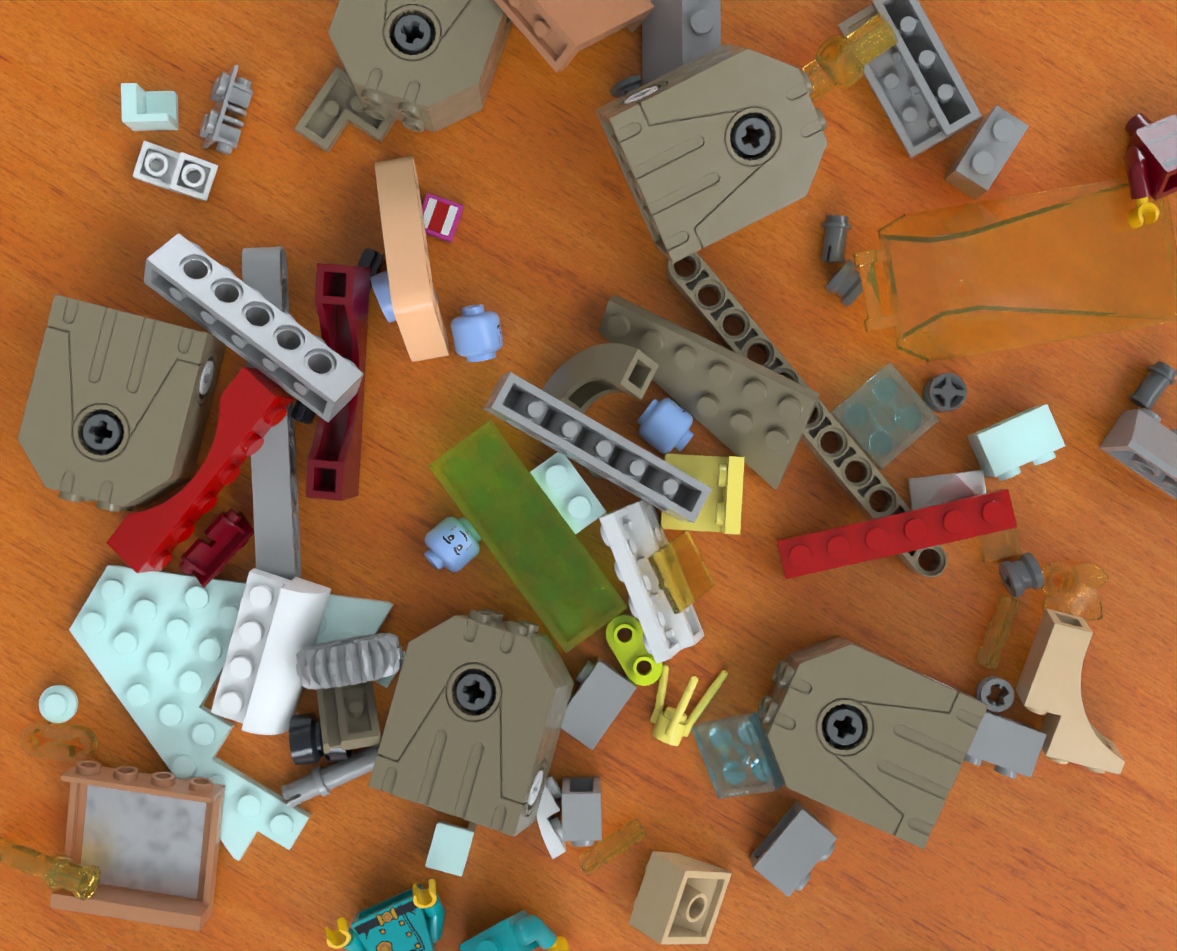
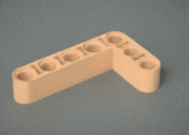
[375,156,450,362]

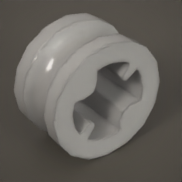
[975,676,1014,712]

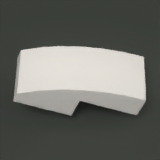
[132,141,218,202]
[536,776,566,859]

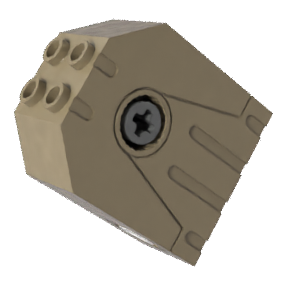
[328,0,513,132]
[595,43,828,263]
[17,294,226,512]
[368,608,574,837]
[756,635,989,849]

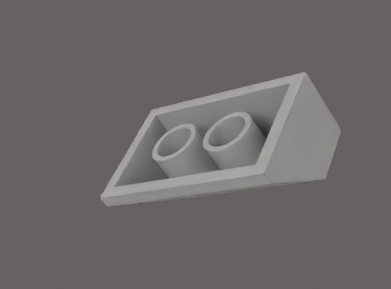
[642,0,721,86]
[1099,408,1177,500]

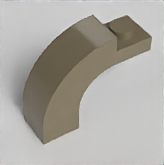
[542,343,659,414]

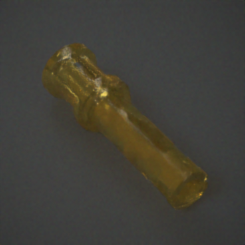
[0,837,101,901]

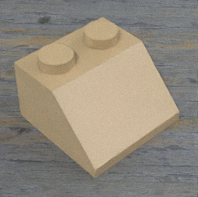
[628,851,732,944]

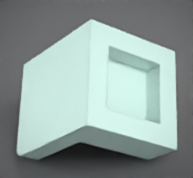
[121,83,179,131]
[425,821,477,877]

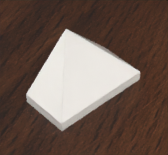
[907,470,986,510]

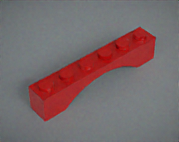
[106,366,293,573]
[776,489,1018,579]

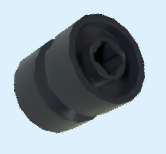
[289,713,352,765]

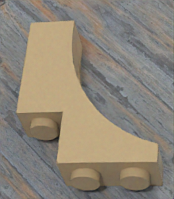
[1016,608,1125,775]

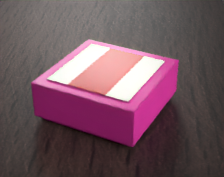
[422,193,464,243]

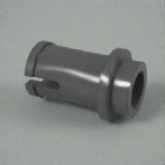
[820,215,852,263]
[1129,361,1177,411]

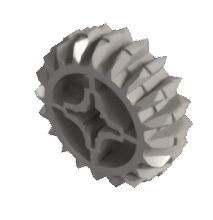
[296,633,403,690]

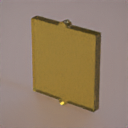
[647,530,715,614]

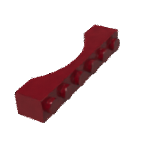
[306,263,371,501]

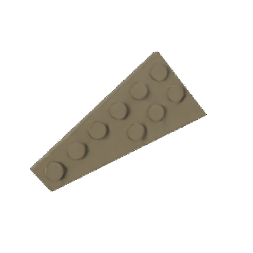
[598,295,820,490]

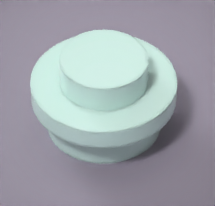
[39,685,78,723]

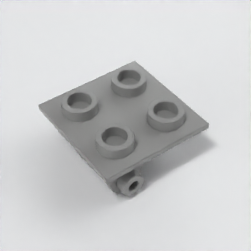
[199,65,254,155]

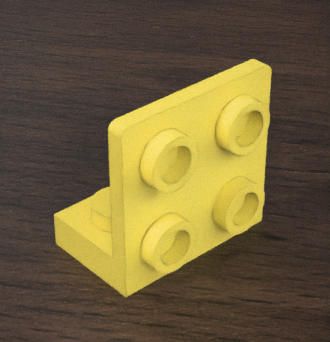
[661,454,745,534]

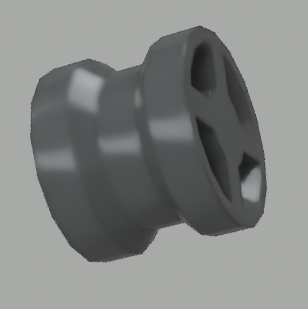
[824,259,872,307]
[922,373,967,412]
[999,552,1045,598]

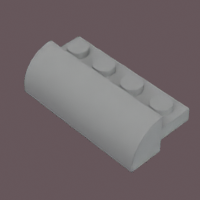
[838,0,982,159]

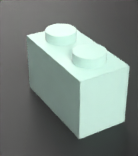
[967,404,1065,481]
[530,452,606,535]

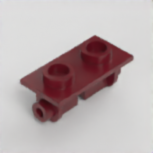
[179,508,254,588]

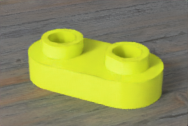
[606,614,663,686]

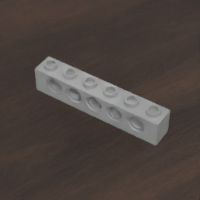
[144,233,364,422]
[483,372,712,523]

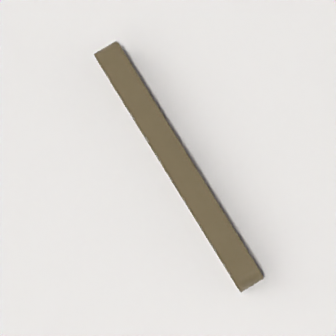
[666,252,948,578]

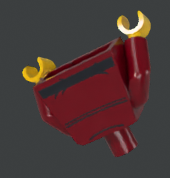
[1124,113,1177,228]

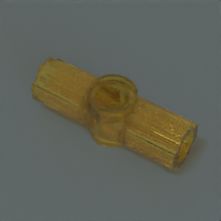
[800,13,899,102]

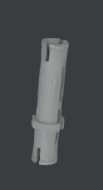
[281,745,380,808]

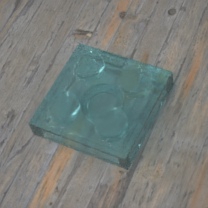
[830,363,939,469]
[691,712,784,799]

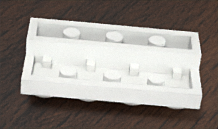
[599,500,705,664]
[211,568,331,735]

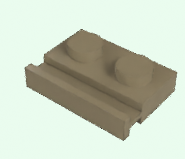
[317,681,381,753]

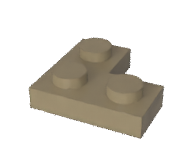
[294,66,396,153]

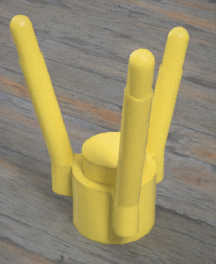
[650,665,728,746]

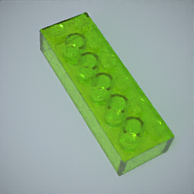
[428,420,628,653]

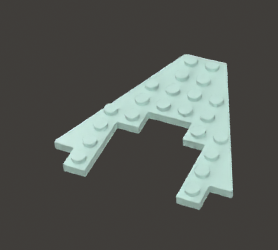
[69,564,406,861]

